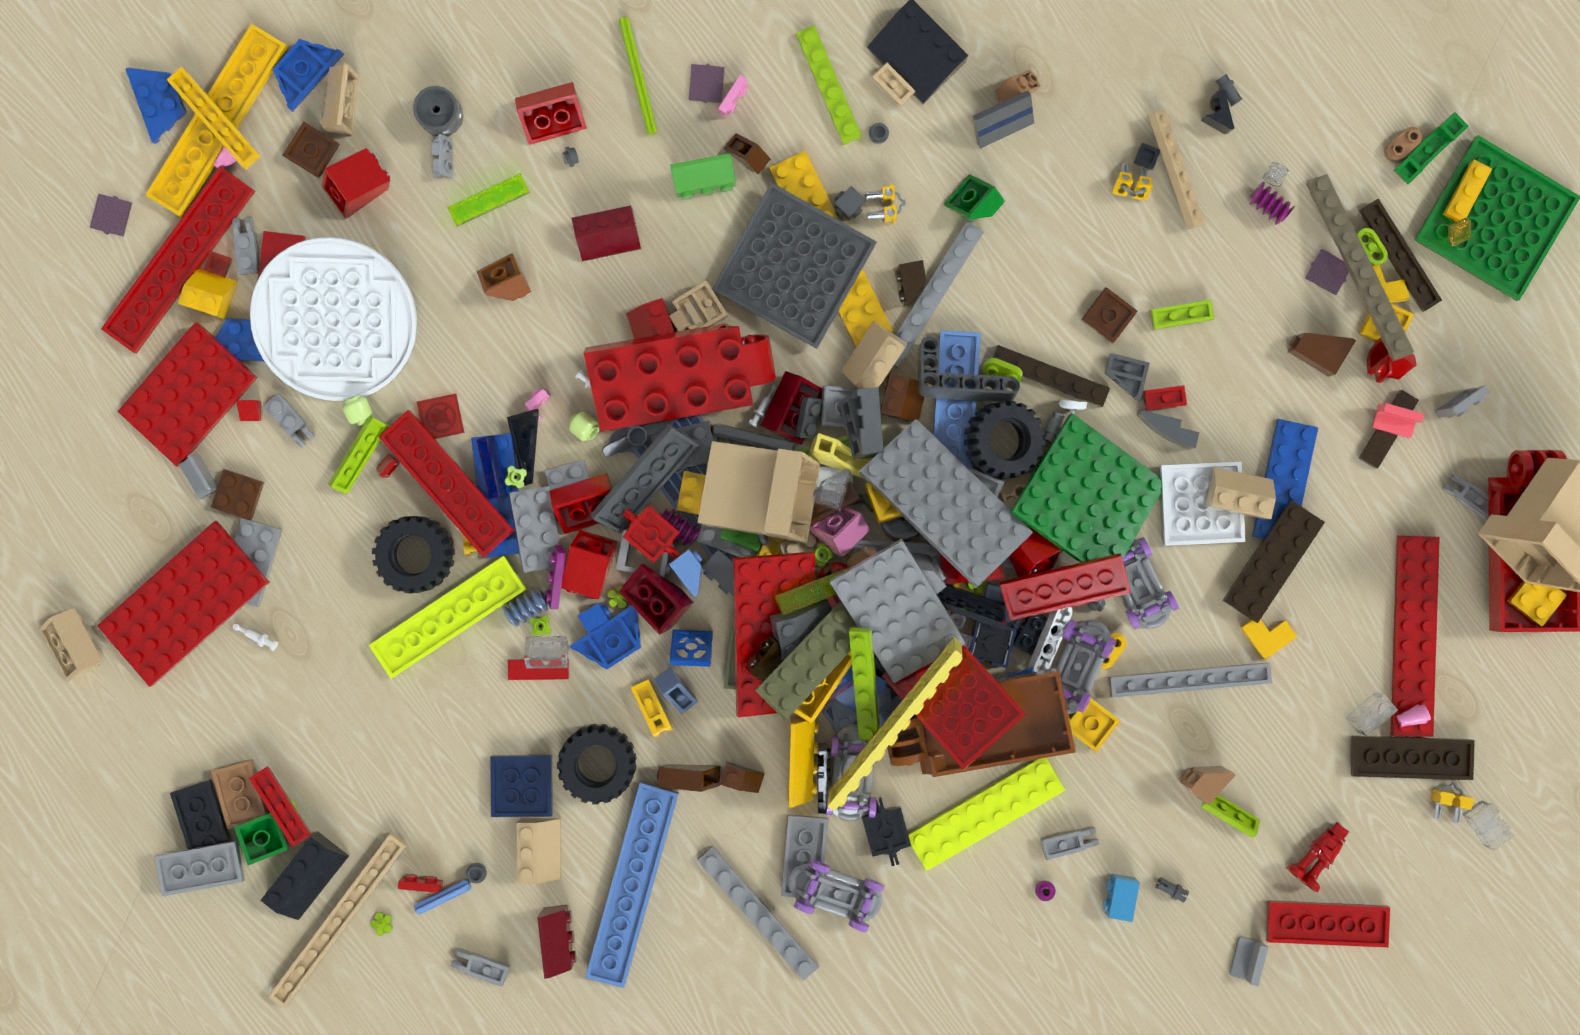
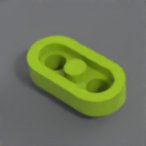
[1356,228,1388,266]
[983,358,1023,382]

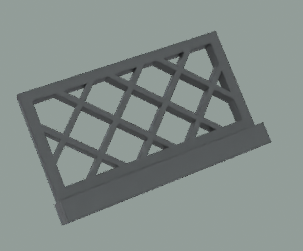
[706,424,796,471]

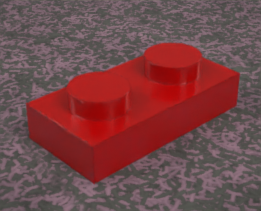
[1143,385,1187,411]
[398,874,443,893]

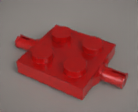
[622,505,681,563]

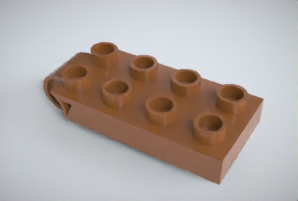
[882,667,1076,777]

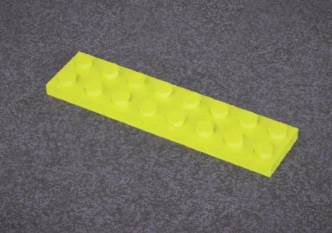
[369,556,527,679]
[908,758,1065,871]

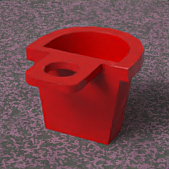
[1367,338,1417,383]

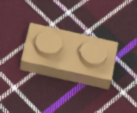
[872,63,915,107]

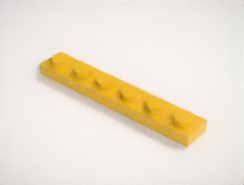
[167,66,261,170]

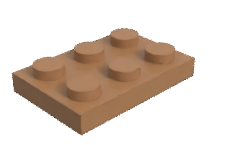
[211,759,268,830]

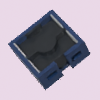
[968,620,1017,668]

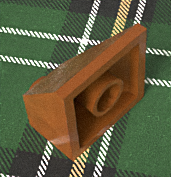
[477,253,531,301]

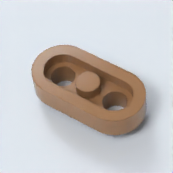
[1384,127,1422,162]

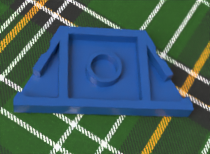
[273,39,344,112]
[125,68,186,144]
[215,318,265,362]
[570,606,641,669]

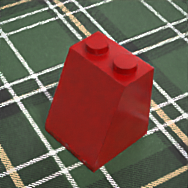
[322,148,390,219]
[1009,522,1063,577]
[561,530,618,600]

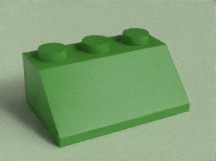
[670,153,736,199]

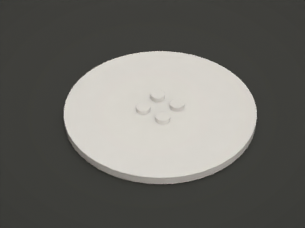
[250,237,417,401]

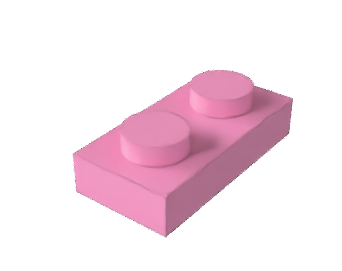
[718,75,748,118]

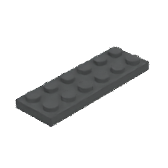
[590,424,699,534]

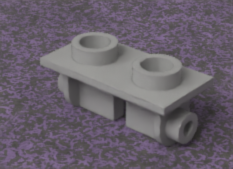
[432,134,454,178]

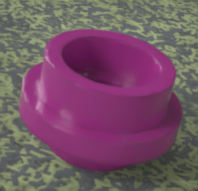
[1035,880,1056,901]

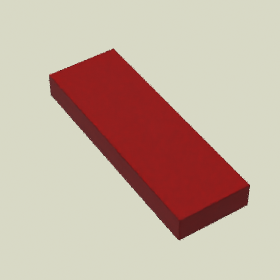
[508,659,569,680]

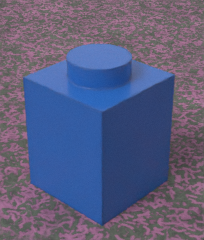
[578,602,611,633]

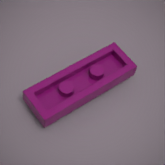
[545,545,566,610]

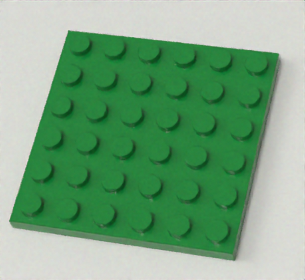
[1414,135,1580,301]
[1010,413,1162,563]

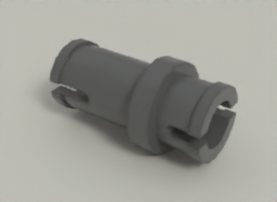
[1215,74,1243,107]
[1155,877,1189,903]

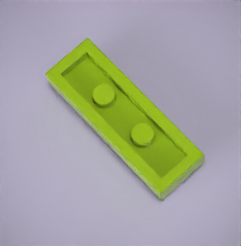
[1150,300,1214,330]
[1201,794,1260,838]

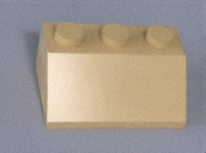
[321,64,359,136]
[841,321,908,389]
[1205,467,1276,519]
[39,608,103,682]
[517,818,561,884]

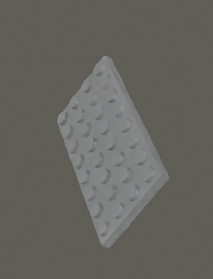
[859,419,1033,588]

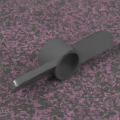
[602,419,673,457]

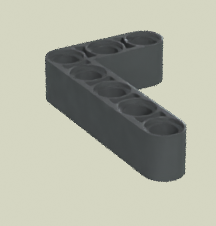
[918,336,1020,402]

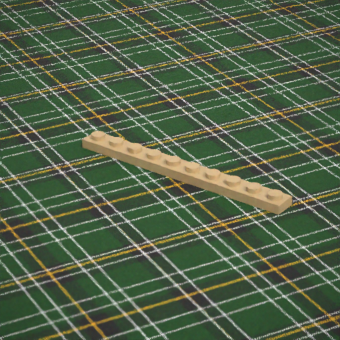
[268,833,408,1009]

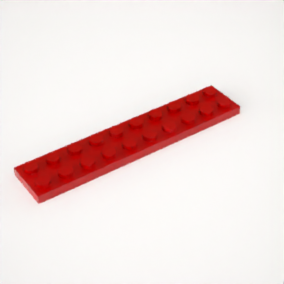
[101,166,256,354]
[1390,535,1440,737]

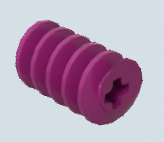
[1249,181,1295,225]
[662,508,701,547]

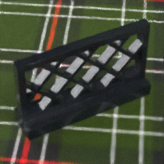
[937,584,1007,630]

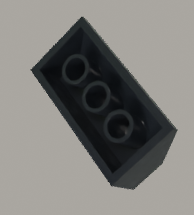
[260,832,349,920]

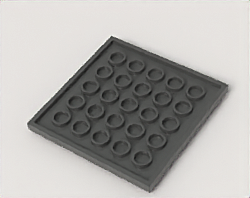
[712,182,877,349]

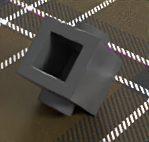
[834,186,866,221]

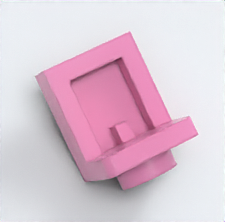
[525,389,551,421]

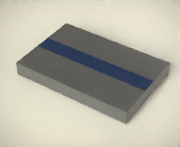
[973,91,1034,149]

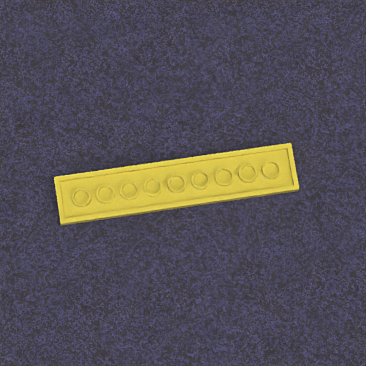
[828,637,963,811]

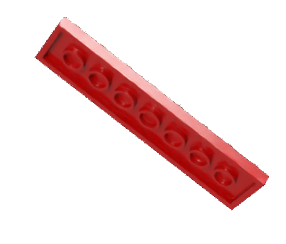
[379,410,514,557]

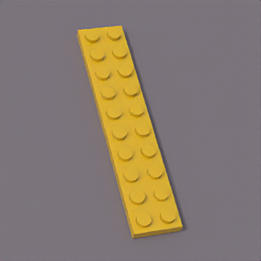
[145,23,288,217]
[769,151,893,347]

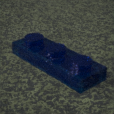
[477,435,507,499]

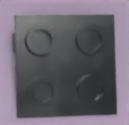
[1013,614,1058,659]

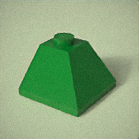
[943,174,1005,220]
[234,813,289,866]

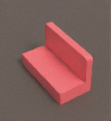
[1372,403,1425,438]

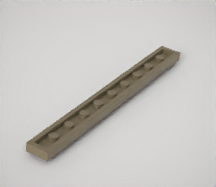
[1307,174,1414,361]

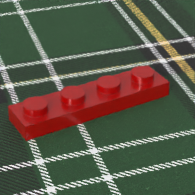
[249,766,312,847]

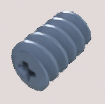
[502,587,548,627]

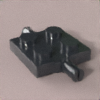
[862,797,911,866]

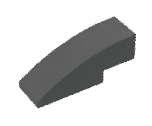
[1137,410,1200,449]

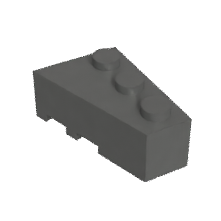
[839,387,884,460]
[702,549,734,601]

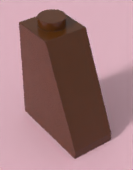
[1288,333,1356,377]
[657,764,720,792]

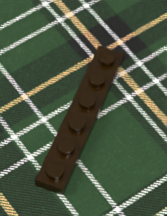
[1359,198,1442,312]
[992,345,1110,407]

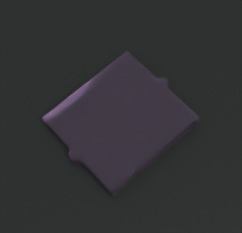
[689,63,725,103]
[90,194,132,237]
[1305,249,1349,295]

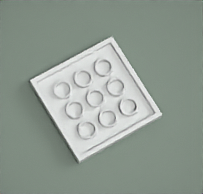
[1159,462,1245,546]

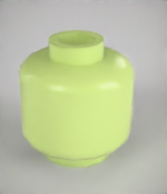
[342,394,373,426]
[569,411,600,441]

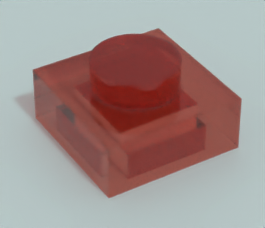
[203,251,232,278]

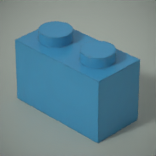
[1103,873,1140,922]

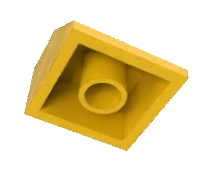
[178,269,238,319]

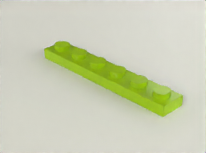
[796,25,862,145]
[849,627,880,740]

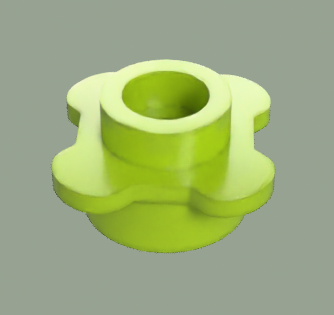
[504,466,527,488]
[810,543,833,567]
[530,615,552,637]

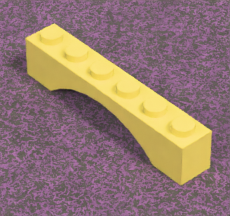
[808,433,873,478]

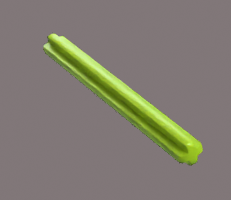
[618,17,657,135]

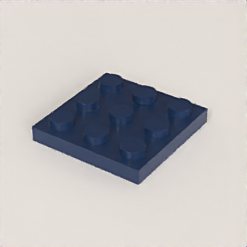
[490,755,553,817]

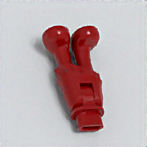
[1286,822,1349,893]

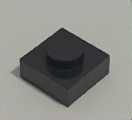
[1133,143,1160,170]

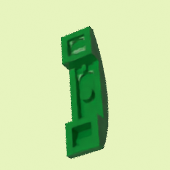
[1394,112,1469,185]

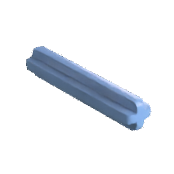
[414,879,472,914]

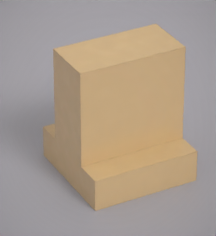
[697,441,821,543]
[1478,458,1580,592]

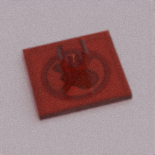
[417,393,465,439]

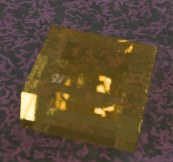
[1448,218,1471,246]

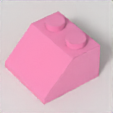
[809,507,870,557]

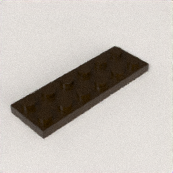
[1222,500,1325,623]
[1351,735,1475,780]

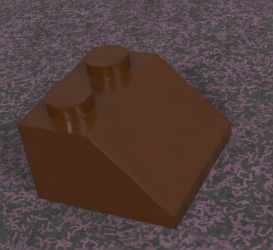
[880,373,928,422]

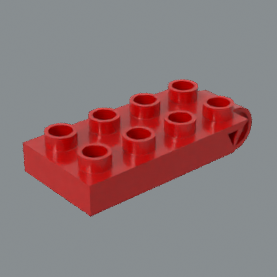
[584,323,776,431]
[1488,450,1580,632]

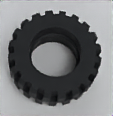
[964,401,1046,479]
[372,516,455,594]
[557,724,637,805]

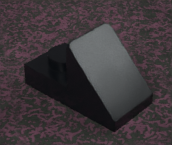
[1201,90,1235,134]

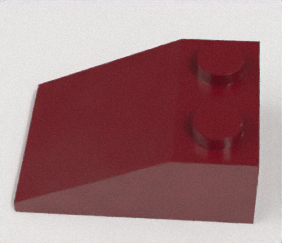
[619,564,694,635]

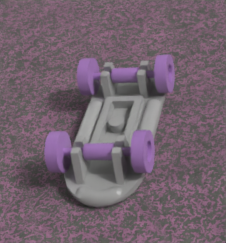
[1121,537,1179,630]
[1056,620,1116,714]
[826,724,876,821]
[789,859,884,932]

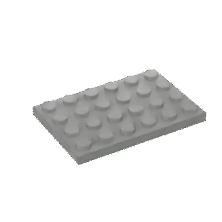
[830,539,966,683]

